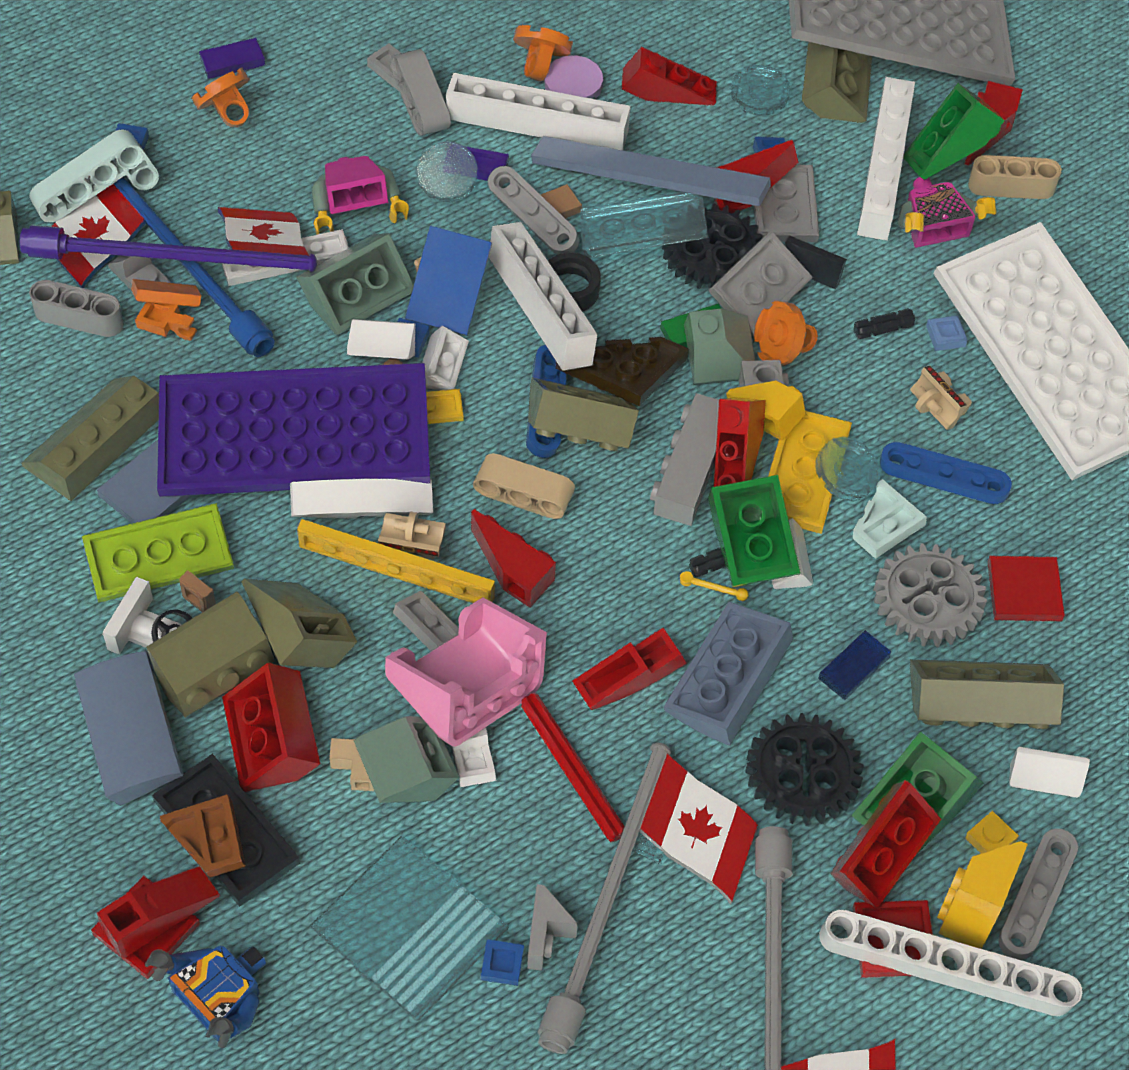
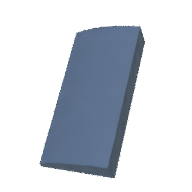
[664,602,793,746]
[74,651,184,806]

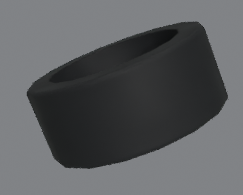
[548,252,601,312]

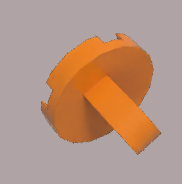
[513,25,573,82]
[191,68,250,127]
[754,301,818,366]

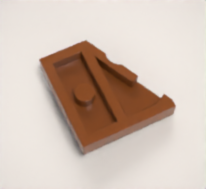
[160,794,246,878]

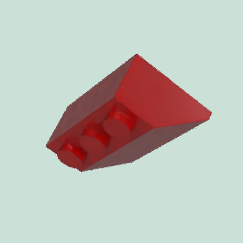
[222,662,320,792]
[830,780,941,909]

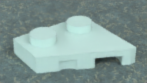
[853,479,927,559]

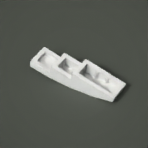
[290,479,433,519]

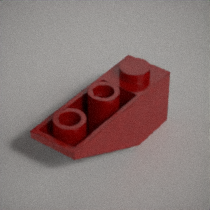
[621,46,717,106]
[964,81,1023,166]
[714,140,799,214]
[714,398,766,487]
[471,509,556,608]
[97,866,220,960]

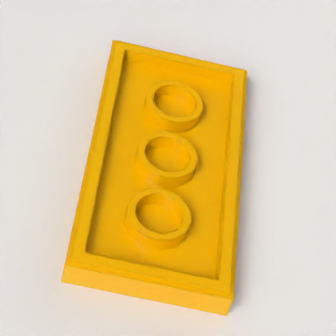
[768,411,852,534]

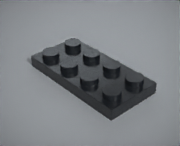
[152,753,300,907]

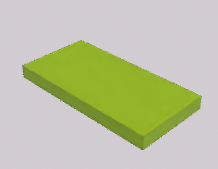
[82,503,234,603]

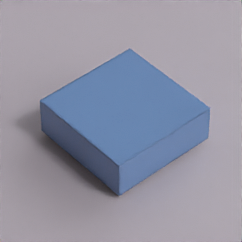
[926,315,967,351]

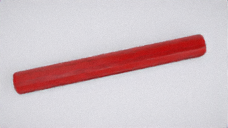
[521,693,625,842]

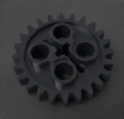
[662,203,763,289]
[745,713,864,826]

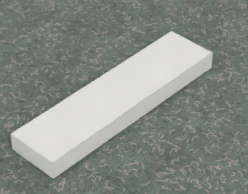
[222,229,349,286]

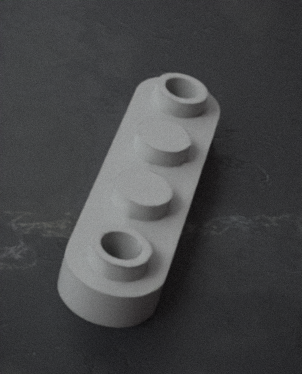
[488,166,580,254]
[998,829,1078,960]

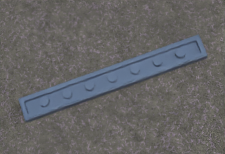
[531,136,771,206]

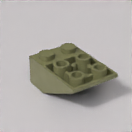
[241,578,357,668]

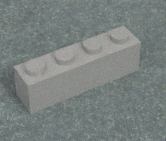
[650,393,719,526]

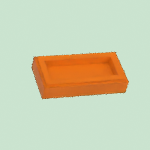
[131,279,201,307]

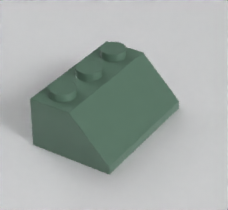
[296,233,414,335]

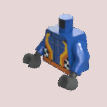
[145,945,266,1048]

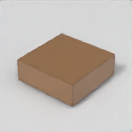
[541,184,582,219]
[179,571,216,612]

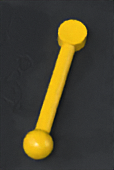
[680,571,749,601]

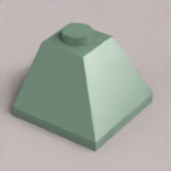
[684,309,755,385]

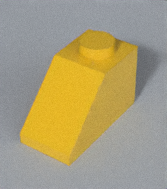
[726,380,806,440]

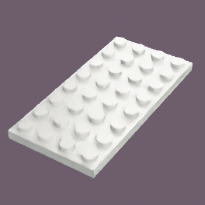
[933,222,1129,481]

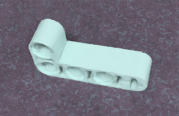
[30,130,159,223]

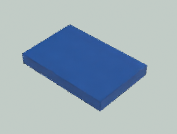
[405,226,492,336]

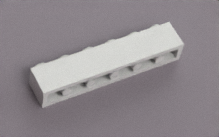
[446,73,631,151]
[857,77,915,240]
[489,222,597,371]

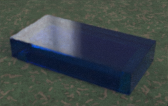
[818,630,891,700]

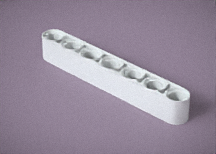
[819,910,1082,1016]

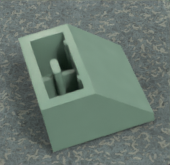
[354,716,459,803]

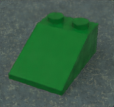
[903,83,1005,180]
[708,475,800,587]
[851,731,984,855]

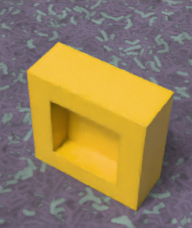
[965,811,1019,854]

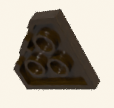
[555,337,689,406]

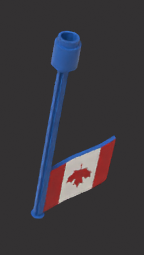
[52,177,275,357]

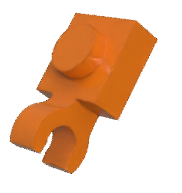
[135,302,197,341]

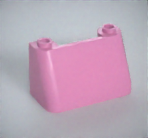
[385,597,547,747]

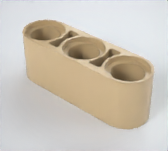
[968,155,1062,199]
[473,453,575,519]

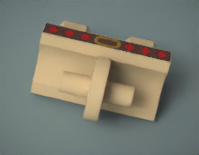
[910,365,972,430]
[378,511,446,560]

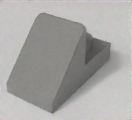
[108,255,171,304]
[527,884,578,971]

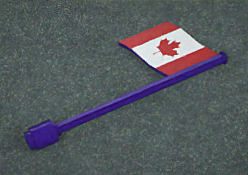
[20,207,317,273]

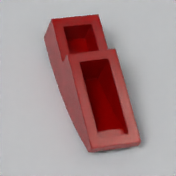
[572,628,687,710]

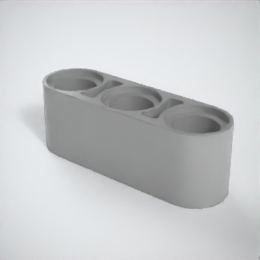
[390,49,451,136]
[29,280,124,337]

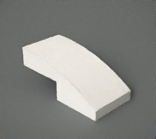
[451,727,496,787]

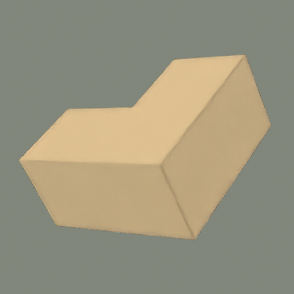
[329,738,374,791]

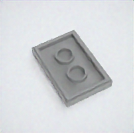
[754,165,819,242]
[708,231,813,337]

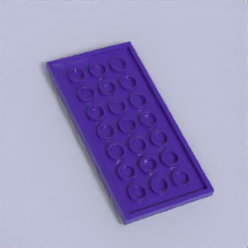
[157,363,430,497]

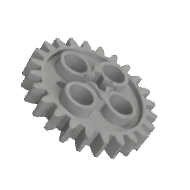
[873,543,987,647]

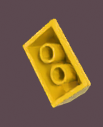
[937,841,1028,949]

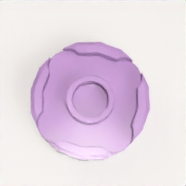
[544,55,603,99]

